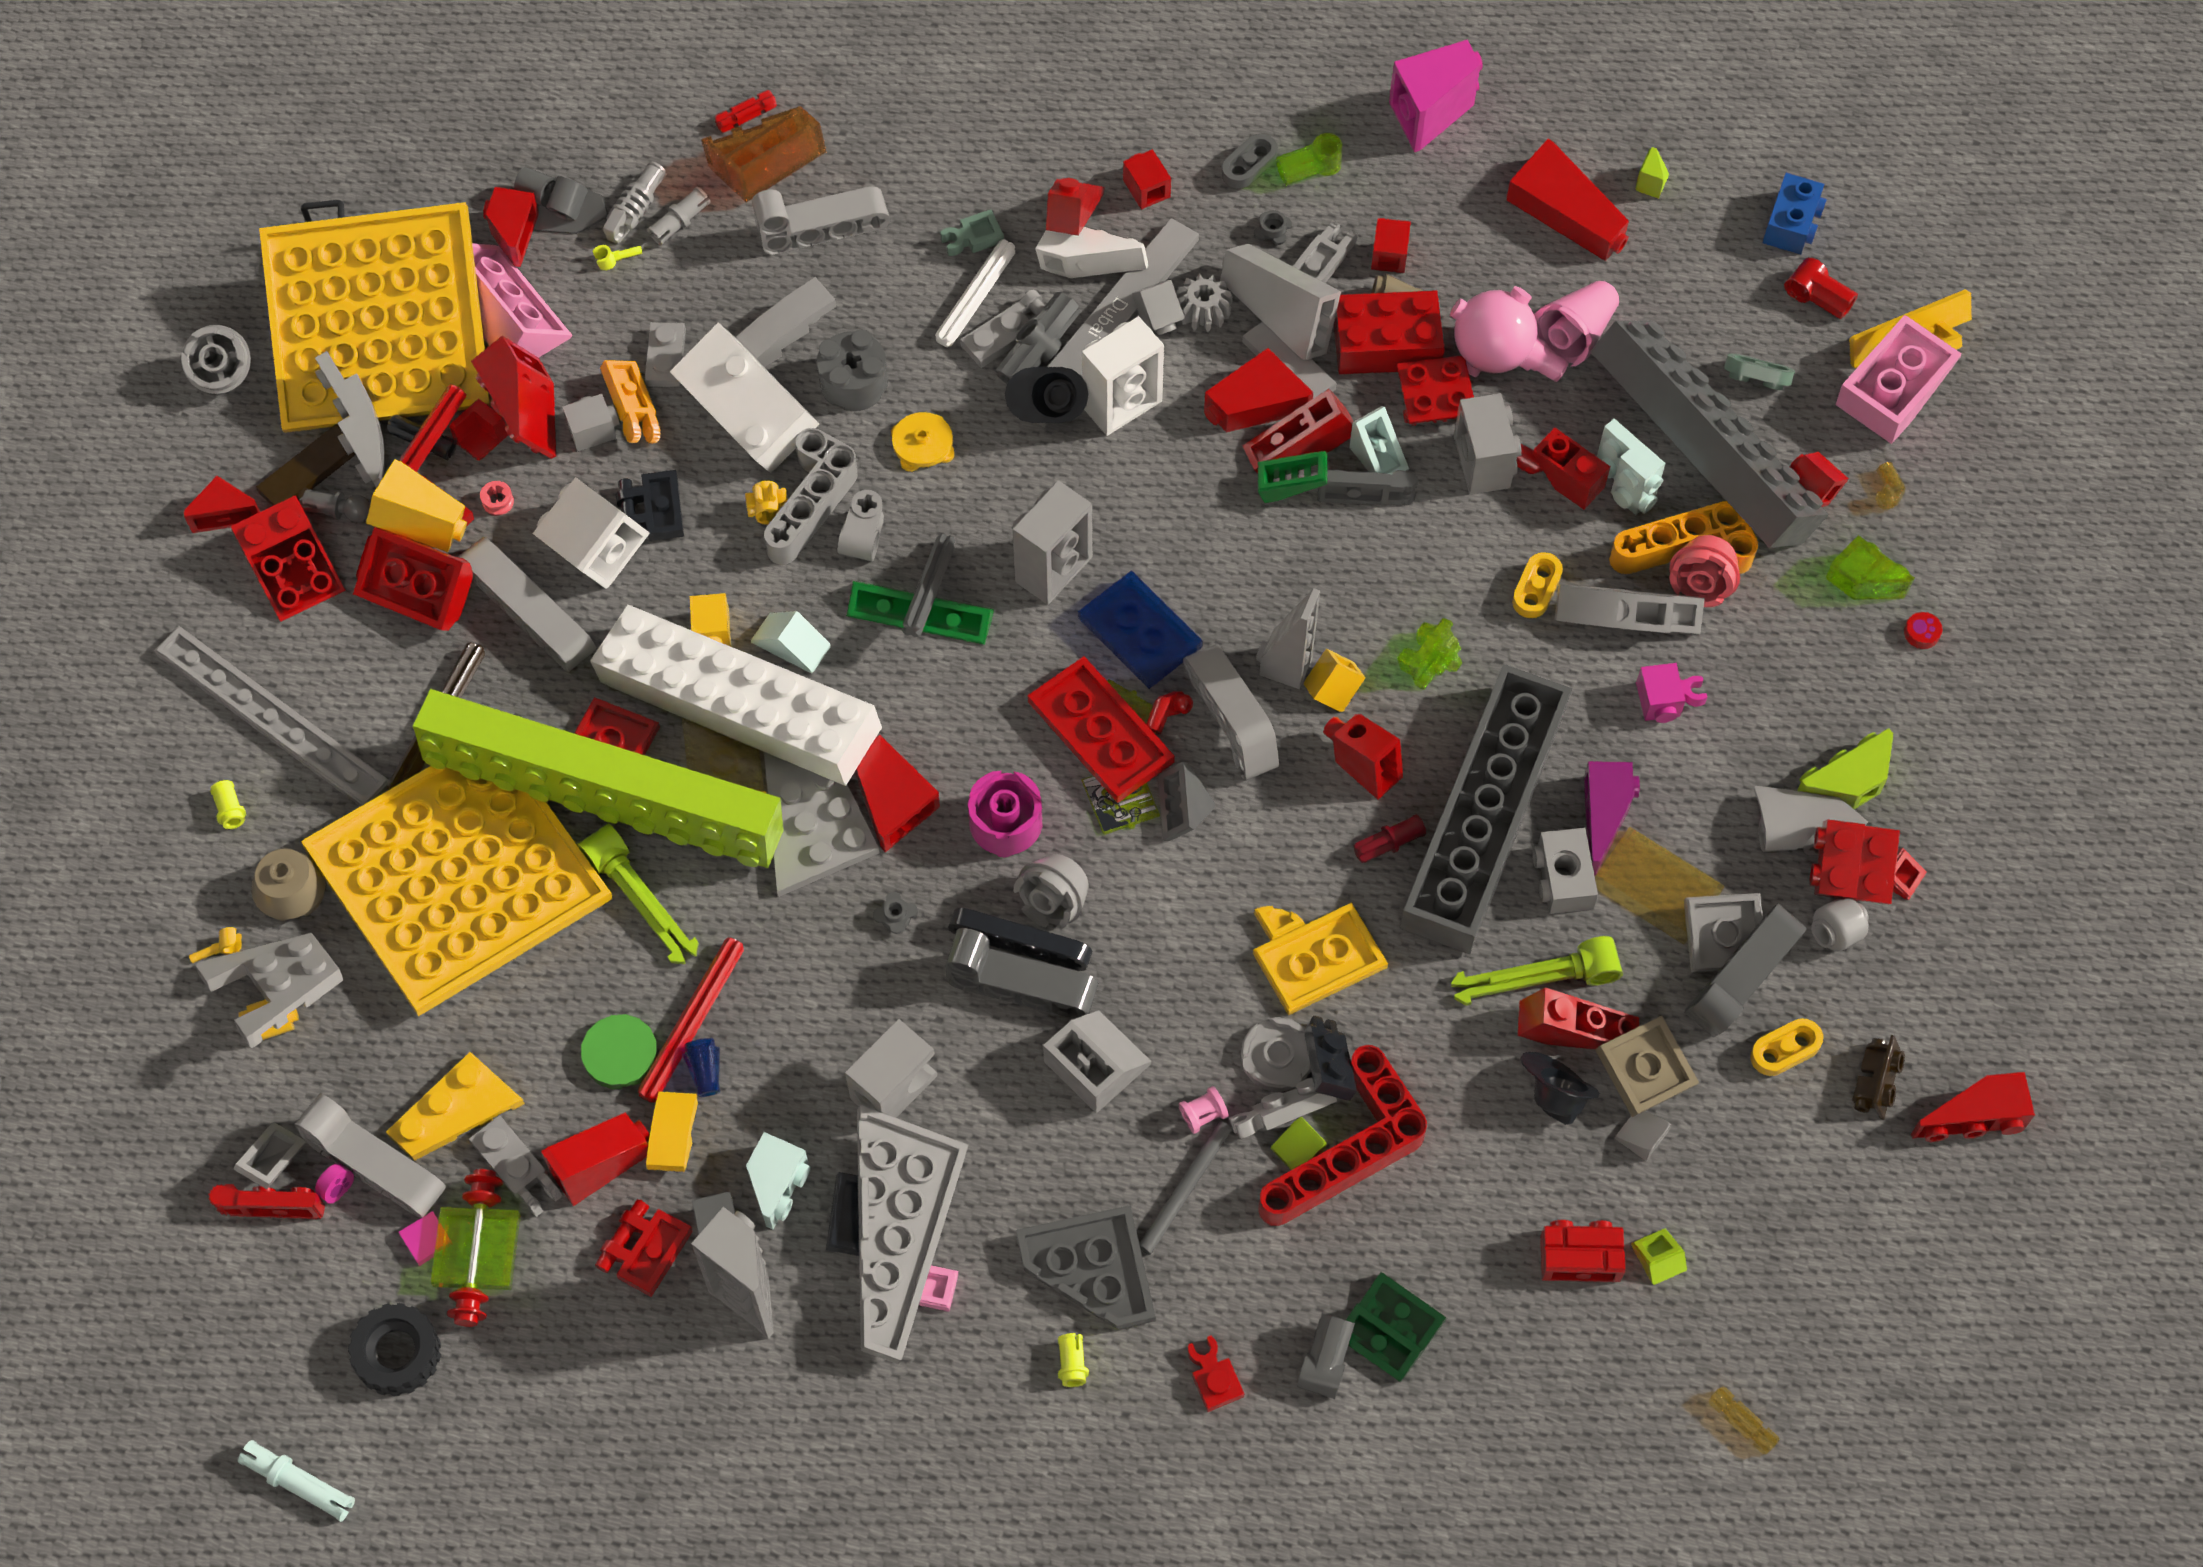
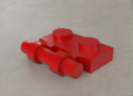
[595,1199,693,1297]

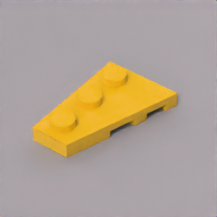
[386,1052,525,1161]

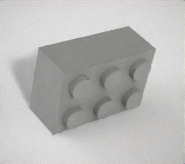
[1012,480,1093,605]

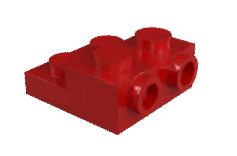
[1809,819,1900,905]

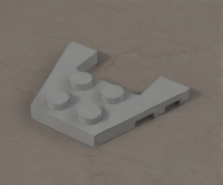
[195,933,343,1048]

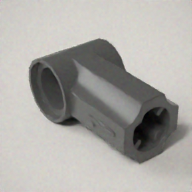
[1297,1313,1355,1399]

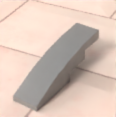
[735,277,836,367]

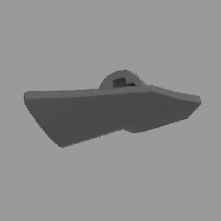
[514,167,608,234]

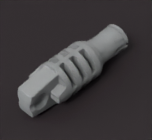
[603,161,667,244]

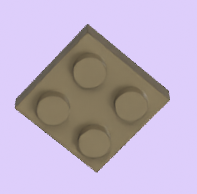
[1595,1016,1699,1117]

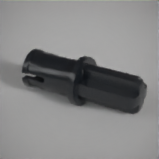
[387,415,457,461]

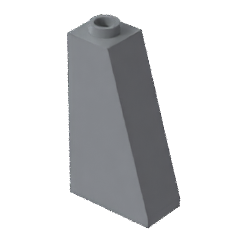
[1220,244,1341,361]

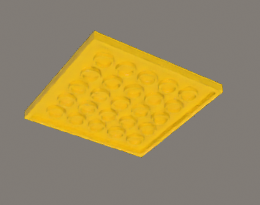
[259,202,491,433]
[301,766,612,1017]

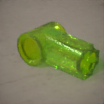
[1276,133,1342,186]

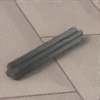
[902,534,955,638]

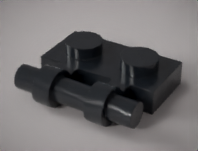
[616,470,684,541]

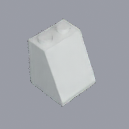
[533,477,650,589]

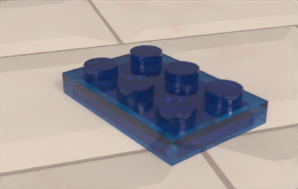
[1078,570,1203,689]

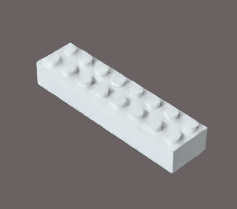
[590,605,882,786]

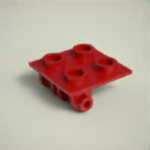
[1397,356,1474,426]

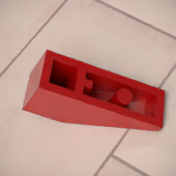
[1046,178,1105,236]
[1243,389,1353,473]

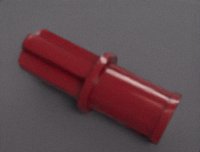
[1353,814,1426,863]

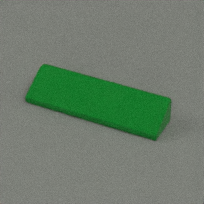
[846,581,994,645]

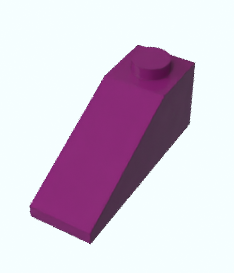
[1584,761,1640,876]

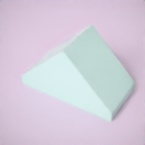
[1349,406,1409,475]
[751,611,831,674]

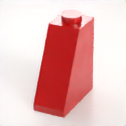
[1204,348,1314,433]
[855,735,940,853]
[541,1112,650,1206]

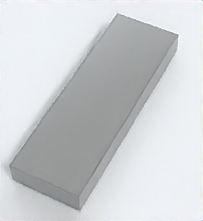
[1242,322,1337,398]

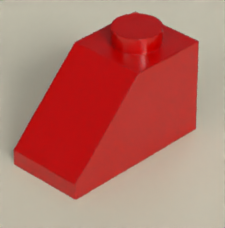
[483,187,539,267]

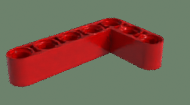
[1258,1045,1427,1226]

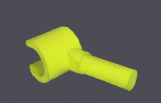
[593,245,642,270]

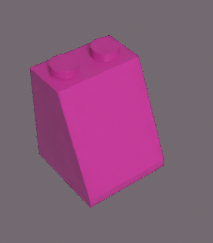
[1389,39,1483,152]

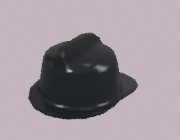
[1005,367,1089,423]
[1520,1052,1600,1125]

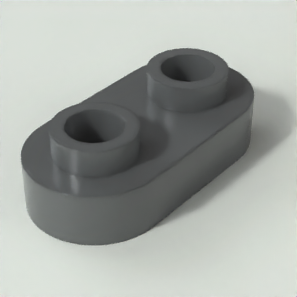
[1222,134,1278,189]

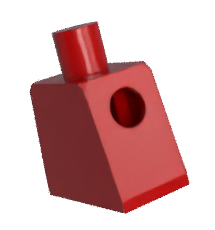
[1323,714,1403,800]

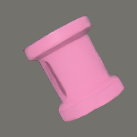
[1179,1086,1229,1134]

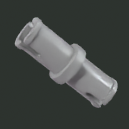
[647,187,711,246]

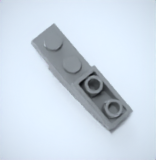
[315,351,385,488]
[1554,584,1705,634]

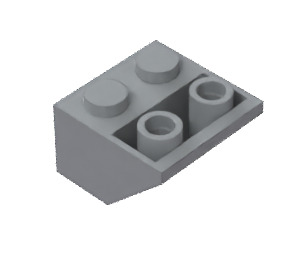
[1043,1010,1152,1114]

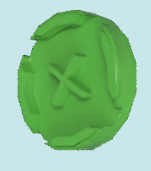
[581,1014,658,1089]

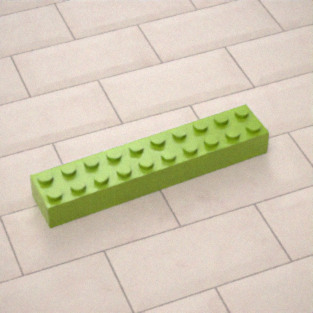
[413,689,784,868]

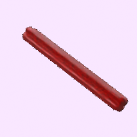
[638,937,744,1103]

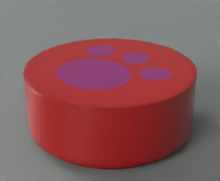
[1904,612,1943,649]

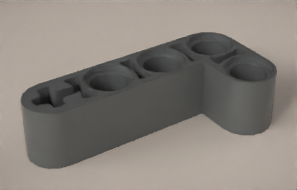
[1684,903,1807,1038]
[945,928,1099,1019]

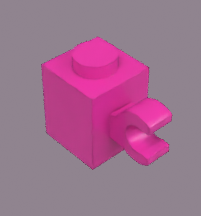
[1636,663,1707,723]

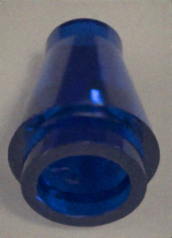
[682,1038,721,1097]

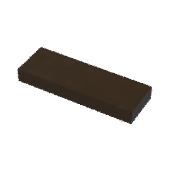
[256,424,356,506]

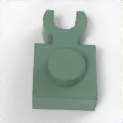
[940,209,1004,256]

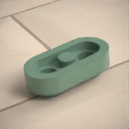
[1724,354,1795,390]

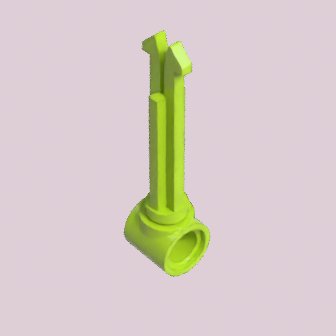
[577,823,699,965]
[1451,936,1623,1006]

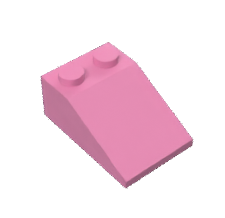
[1835,315,1961,444]

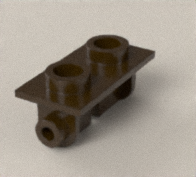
[1852,1035,1905,1120]

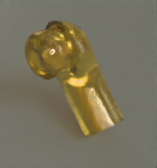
[1876,462,1906,510]

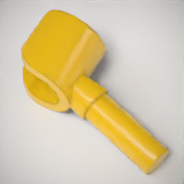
[189,927,242,963]

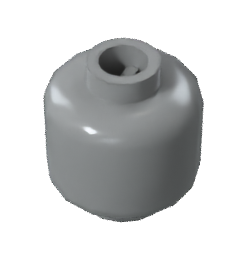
[1811,897,1869,952]

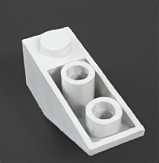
[1035,227,1148,278]

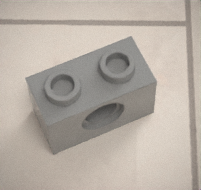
[1532,828,1598,914]

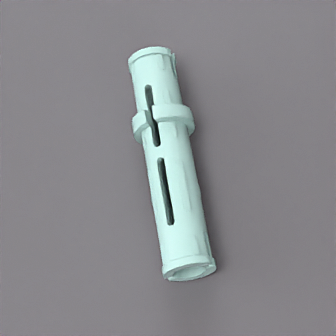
[238,1440,355,1522]

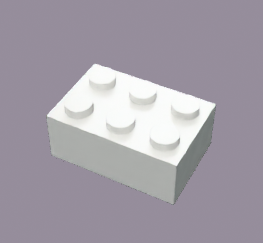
[1082,316,1164,436]

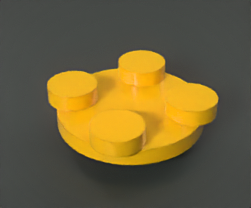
[891,412,955,472]

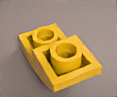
[646,1092,698,1172]

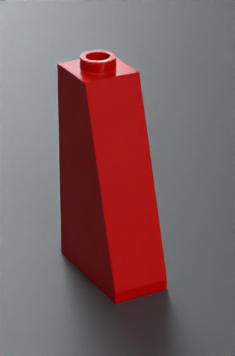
[1506,139,1629,261]

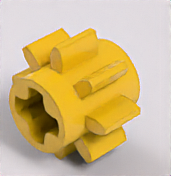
[745,481,788,525]

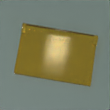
[1595,827,1725,945]

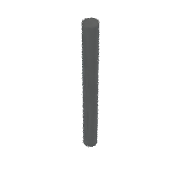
[1139,1121,1232,1255]

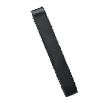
[948,908,1093,971]

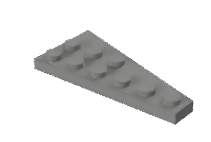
[764,752,880,897]
[857,1105,968,1364]

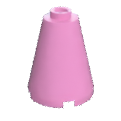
[1534,281,1619,367]

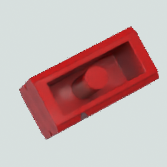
[1540,1220,1625,1282]

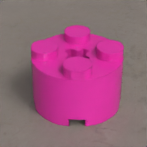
[968,771,1043,858]

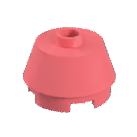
[1669,535,1740,607]

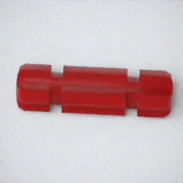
[714,90,777,133]

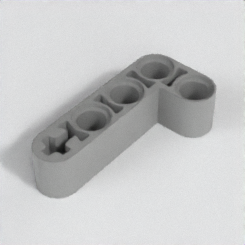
[752,186,890,255]
[764,428,858,565]
[1183,644,1279,781]
[294,1093,446,1218]

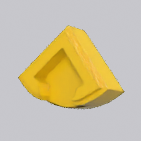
[1254,906,1305,941]

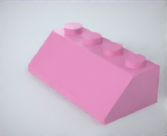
[472,243,572,358]

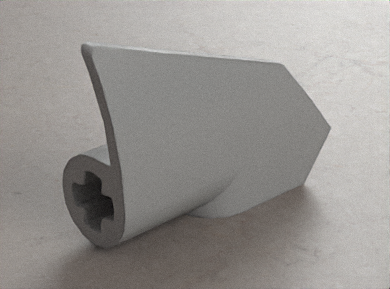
[1754,786,1868,855]

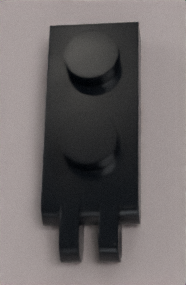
[1305,1015,1357,1101]

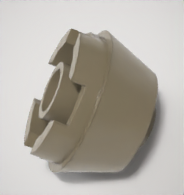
[251,849,326,921]

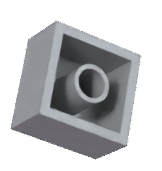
[1454,393,1521,495]

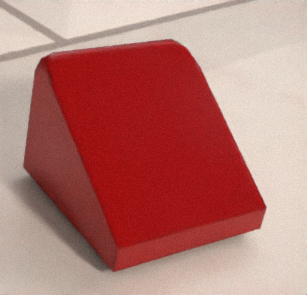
[1893,848,1927,900]

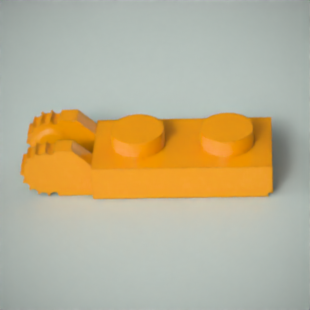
[600,360,661,443]

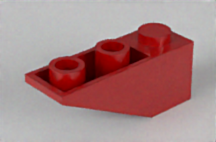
[1517,987,1639,1049]
[1911,1072,2035,1142]

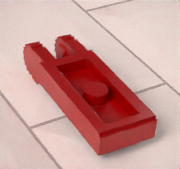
[208,1184,325,1219]

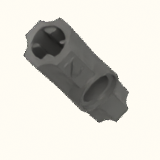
[995,292,1081,384]

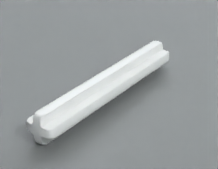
[935,239,1015,348]

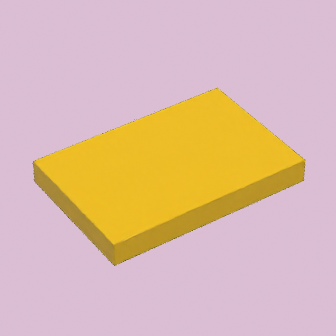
[1253,903,1388,1016]

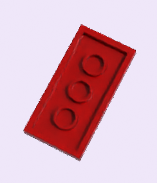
[1027,656,1175,803]

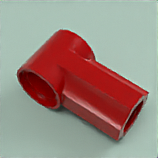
[1784,257,1858,319]

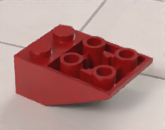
[471,335,556,459]
[230,495,346,622]

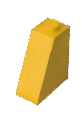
[366,459,467,552]

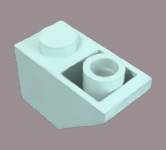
[746,1132,811,1229]

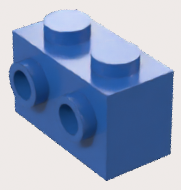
[1762,173,1827,254]

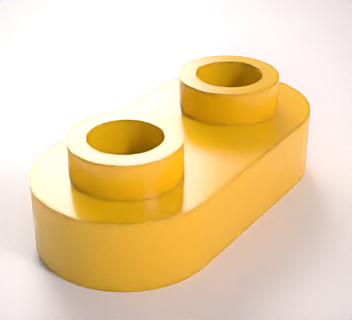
[1512,552,1563,618]
[1750,1018,1823,1076]

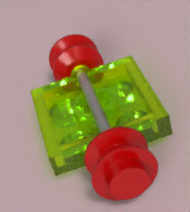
[431,1169,521,1327]

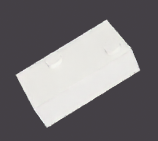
[670,322,819,473]

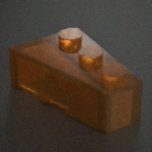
[701,106,827,203]

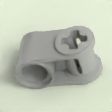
[837,490,884,561]

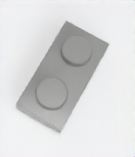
[645,322,686,387]

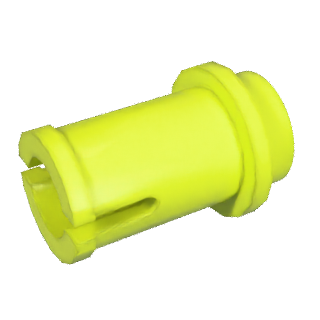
[210,780,246,829]
[1058,1333,1089,1387]

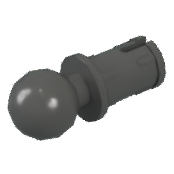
[302,489,370,522]

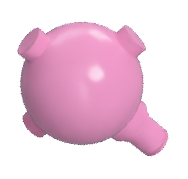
[1450,286,1569,382]

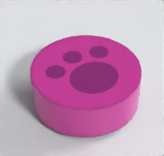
[315,1163,354,1204]

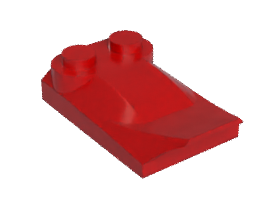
[353,527,473,631]

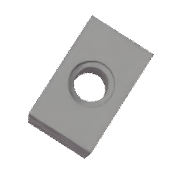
[845,1019,937,1118]

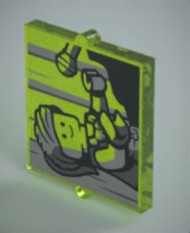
[1081,776,1160,835]

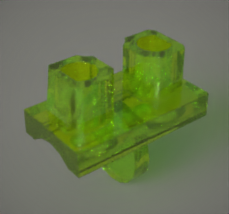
[1397,618,1462,690]

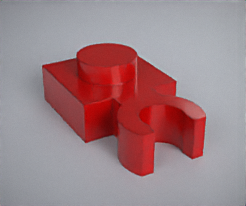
[1187,1336,1245,1412]

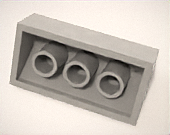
[691,1207,774,1339]

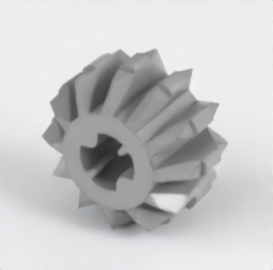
[1176,273,1233,332]

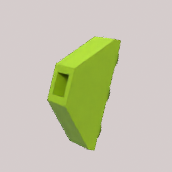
[1797,728,1894,809]

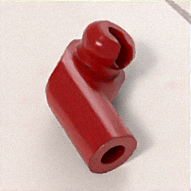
[1146,691,1193,734]

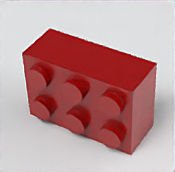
[1333,290,1444,374]

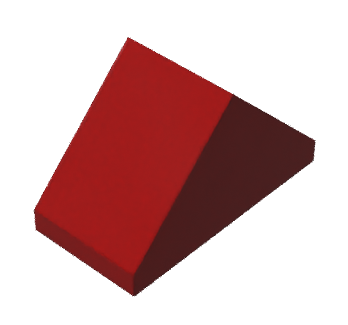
[184,476,260,533]

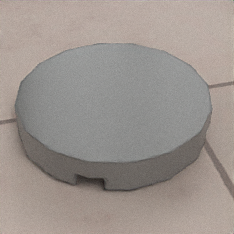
[1240,1017,1312,1092]

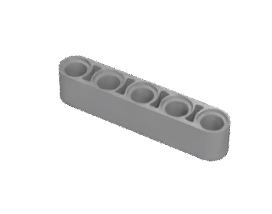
[458,536,596,672]

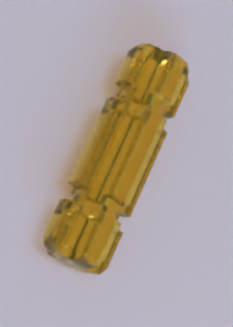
[1709,1386,1780,1455]

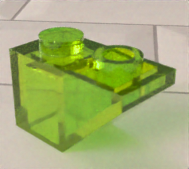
[1825,535,1915,600]

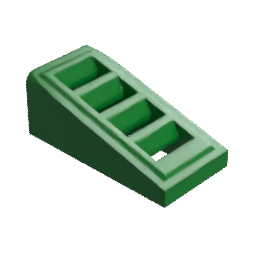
[1258,451,1327,503]

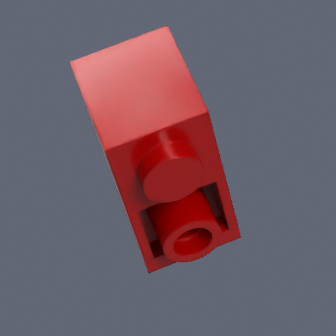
[1533,427,1611,510]

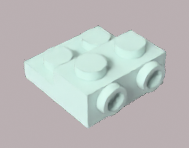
[1597,419,1666,515]

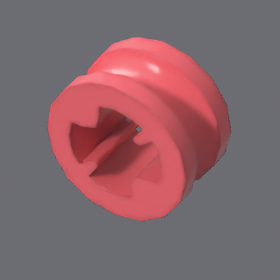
[480,481,514,516]

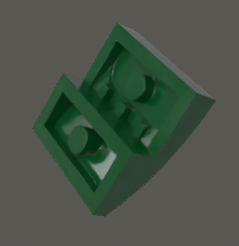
[1346,1272,1447,1382]

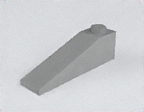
[1256,588,1320,689]

